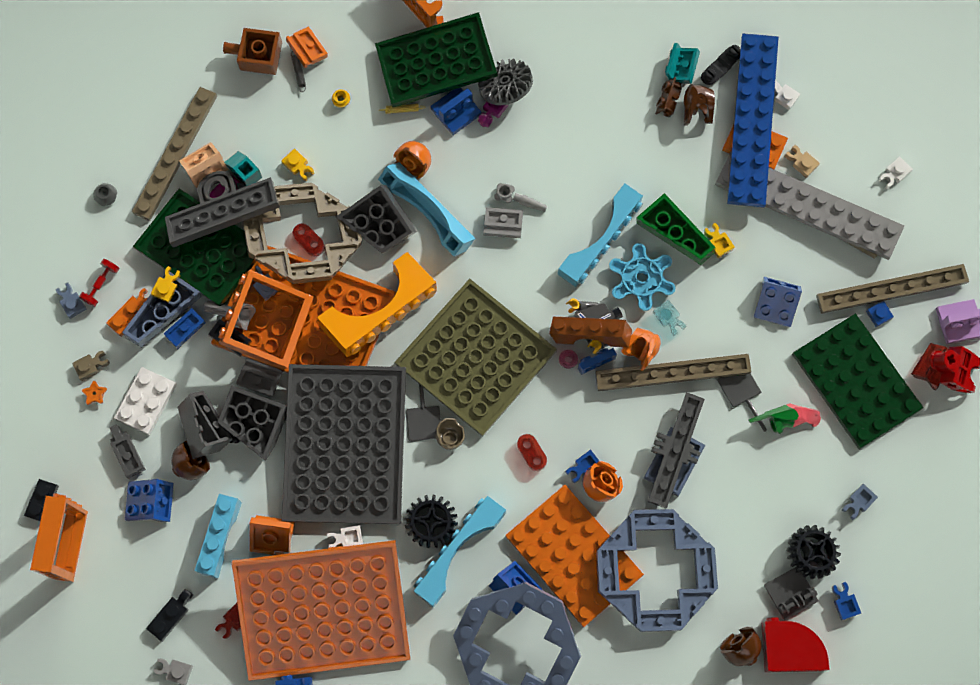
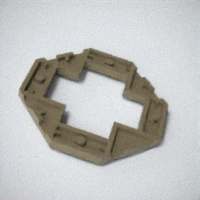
[243,183,362,284]

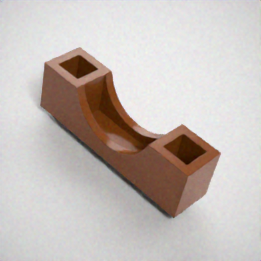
[549,316,632,348]

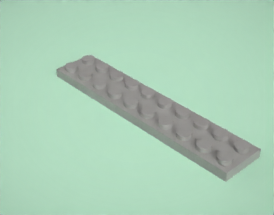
[715,152,904,260]

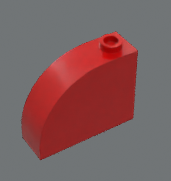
[761,617,830,672]

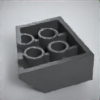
[218,386,287,461]

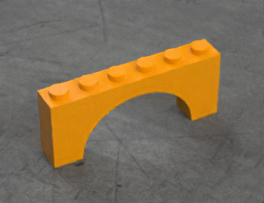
[317,252,437,357]

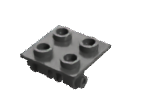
[764,567,819,620]

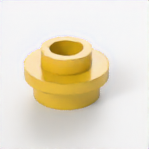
[332,89,350,107]

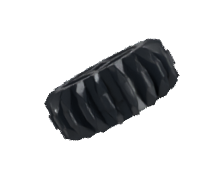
[405,494,458,548]
[786,525,841,579]

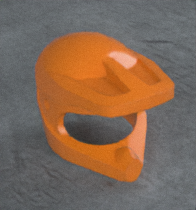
[621,328,661,371]

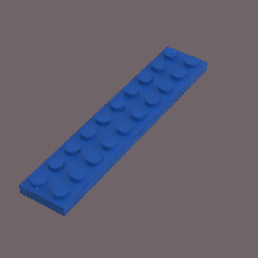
[727,33,779,208]

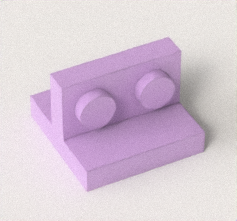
[936,299,980,344]

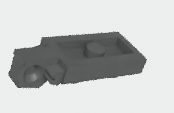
[110,424,146,479]

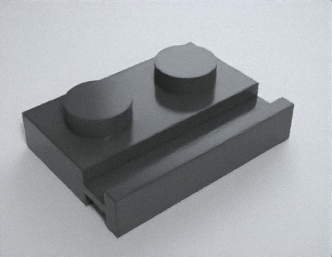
[236,358,283,398]

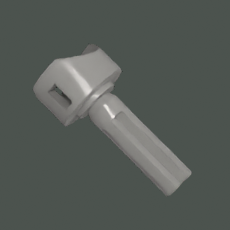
[203,301,256,330]

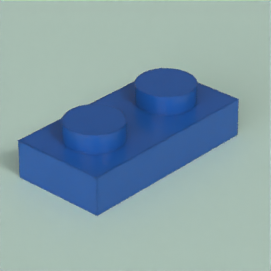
[164,308,206,349]
[578,348,617,375]

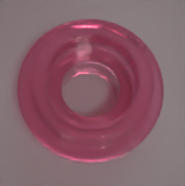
[559,350,578,369]

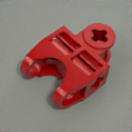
[929,346,980,393]

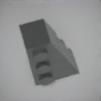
[177,391,233,459]

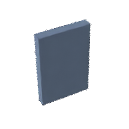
[644,427,705,497]

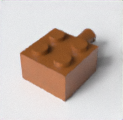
[223,28,282,75]

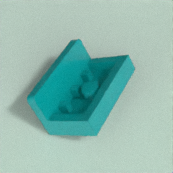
[665,43,700,84]

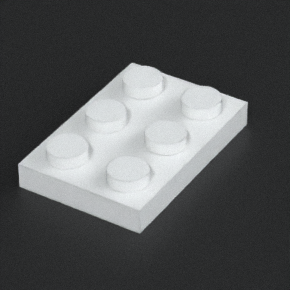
[114,367,177,435]

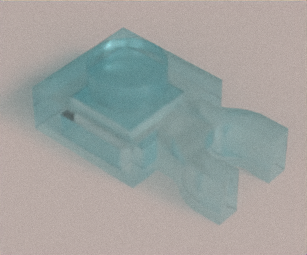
[653,300,686,336]

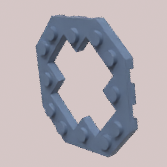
[596,509,718,632]
[453,582,581,685]

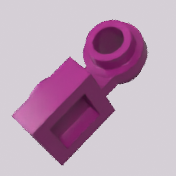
[478,102,509,128]

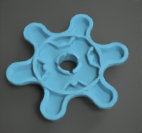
[609,243,676,311]

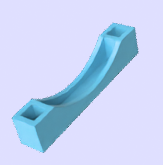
[378,162,476,257]
[558,183,643,287]
[414,496,506,608]

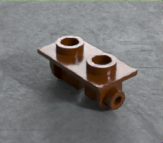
[655,77,682,117]

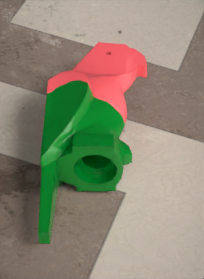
[748,403,821,434]

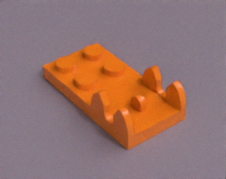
[402,0,444,28]

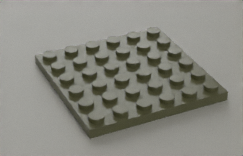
[395,278,557,437]

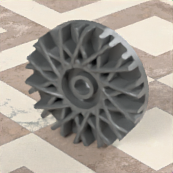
[478,58,533,105]

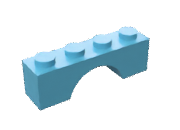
[195,494,242,579]

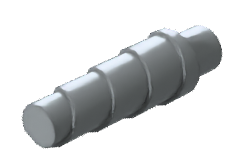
[513,193,547,212]

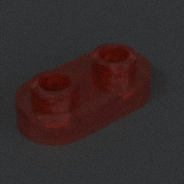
[293,223,325,256]
[517,434,547,471]

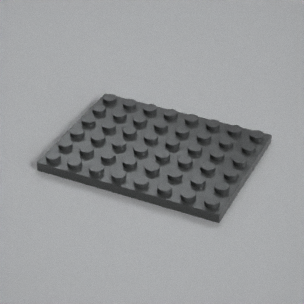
[282,364,406,524]

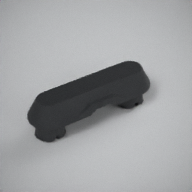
[701,45,740,85]

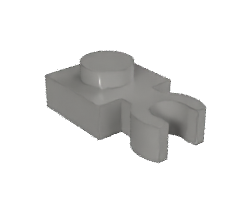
[153,659,193,685]

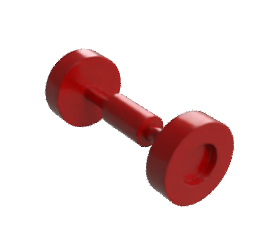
[79,259,120,307]

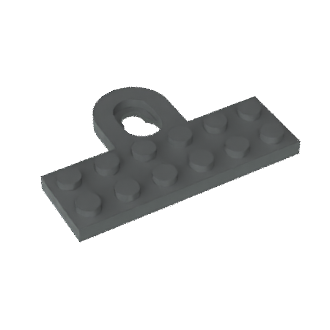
[165,171,280,247]

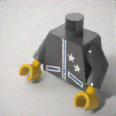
[566,298,623,354]

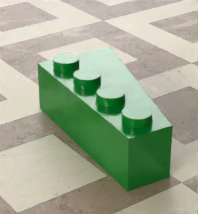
[636,193,716,265]

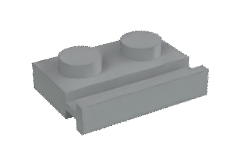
[483,208,523,239]

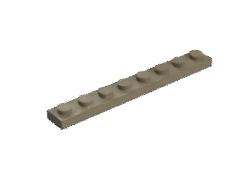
[132,87,217,221]
[816,264,969,314]
[595,354,752,391]

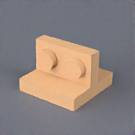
[179,142,228,188]

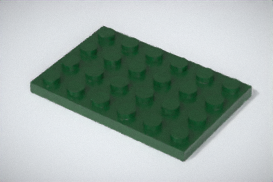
[375,12,498,108]
[133,188,257,306]
[792,313,924,449]

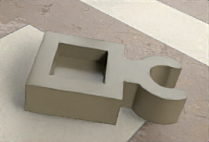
[72,351,110,381]

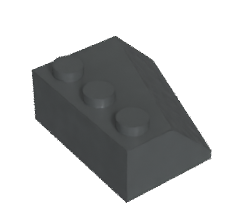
[336,185,417,253]

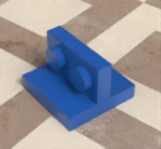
[430,88,482,135]
[489,561,543,615]

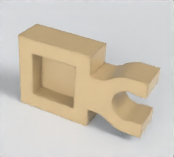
[784,145,820,178]

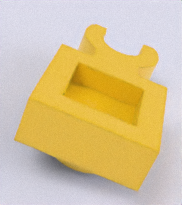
[281,148,315,181]
[704,223,735,258]
[151,266,180,303]

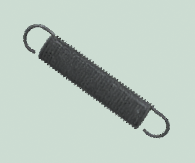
[291,51,306,92]

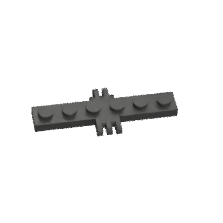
[648,392,705,509]

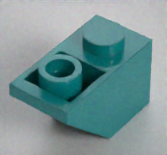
[224,151,262,186]

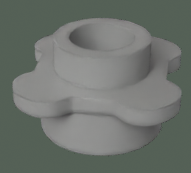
[494,183,515,203]

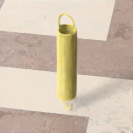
[379,104,426,114]

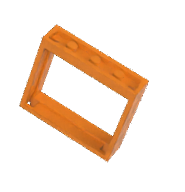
[218,270,313,370]
[30,493,88,582]

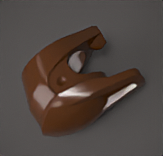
[683,84,715,126]

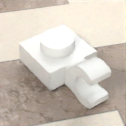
[774,80,800,110]

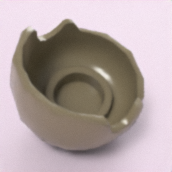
[435,418,465,450]

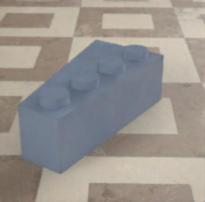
[122,272,201,347]

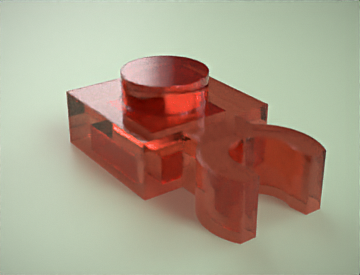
[215,603,241,639]

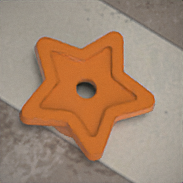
[82,381,107,405]

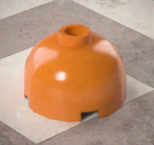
[393,141,431,179]
[583,461,623,502]

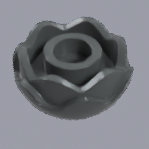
[93,183,117,206]

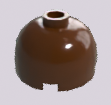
[171,440,210,481]
[720,627,762,666]

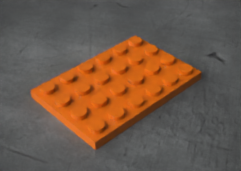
[505,485,644,628]

